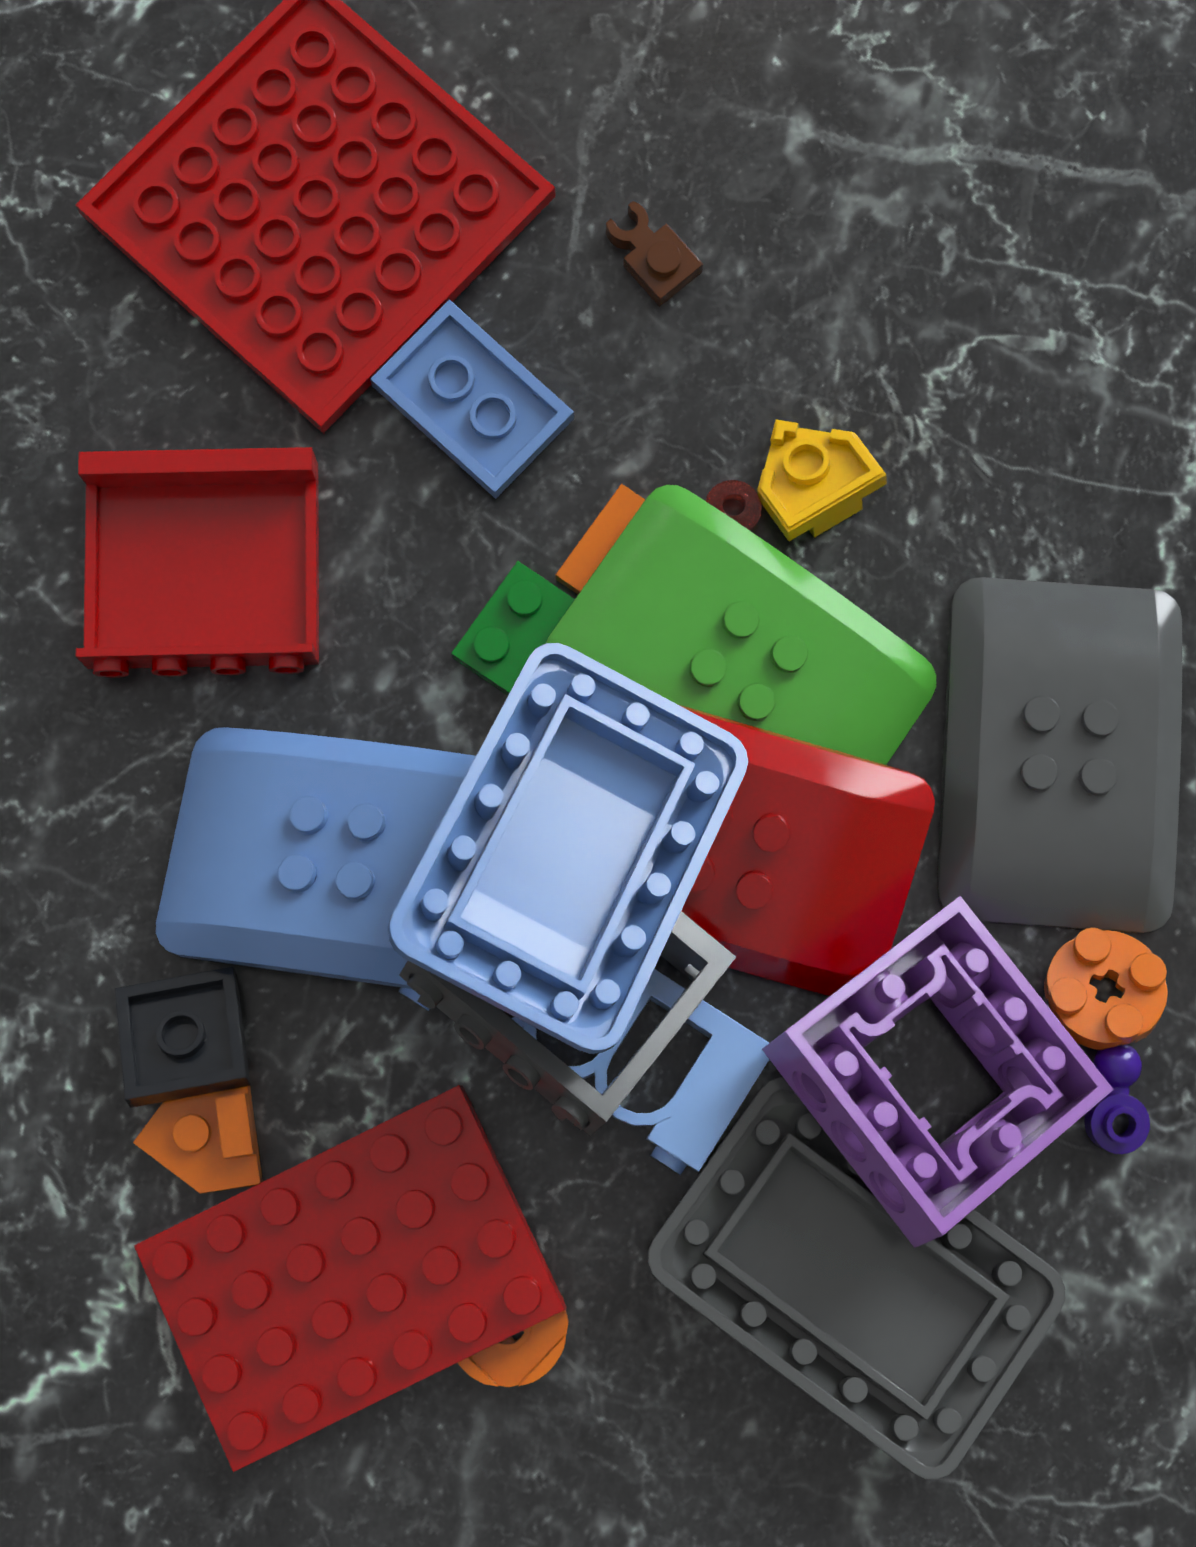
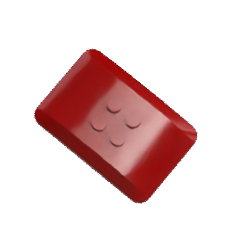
[677,704,935,996]

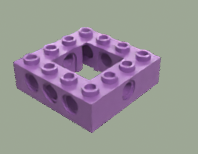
[762,896,1114,1248]

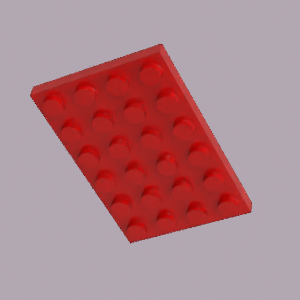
[134,1085,567,1472]

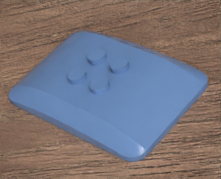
[388,643,748,1054]
[156,727,476,989]

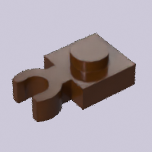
[606,201,703,307]

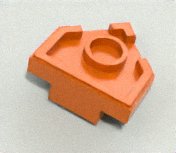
[133,1086,263,1194]

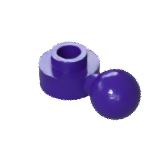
[1084,1044,1150,1154]

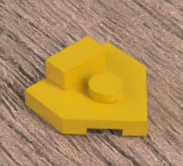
[757,420,887,541]

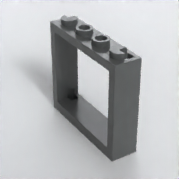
[399,911,736,1136]

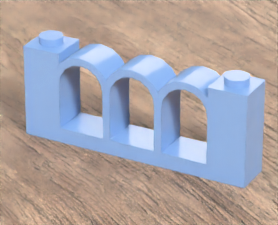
[398,969,769,1175]

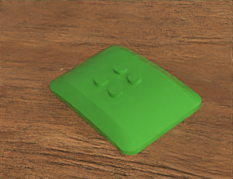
[545,485,936,765]

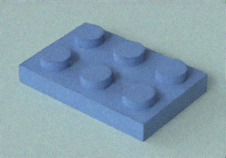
[370,299,574,499]

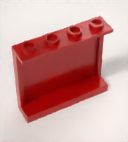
[76,447,319,678]

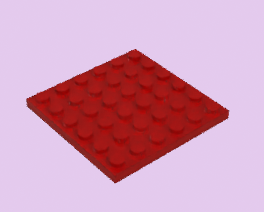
[75,0,556,434]

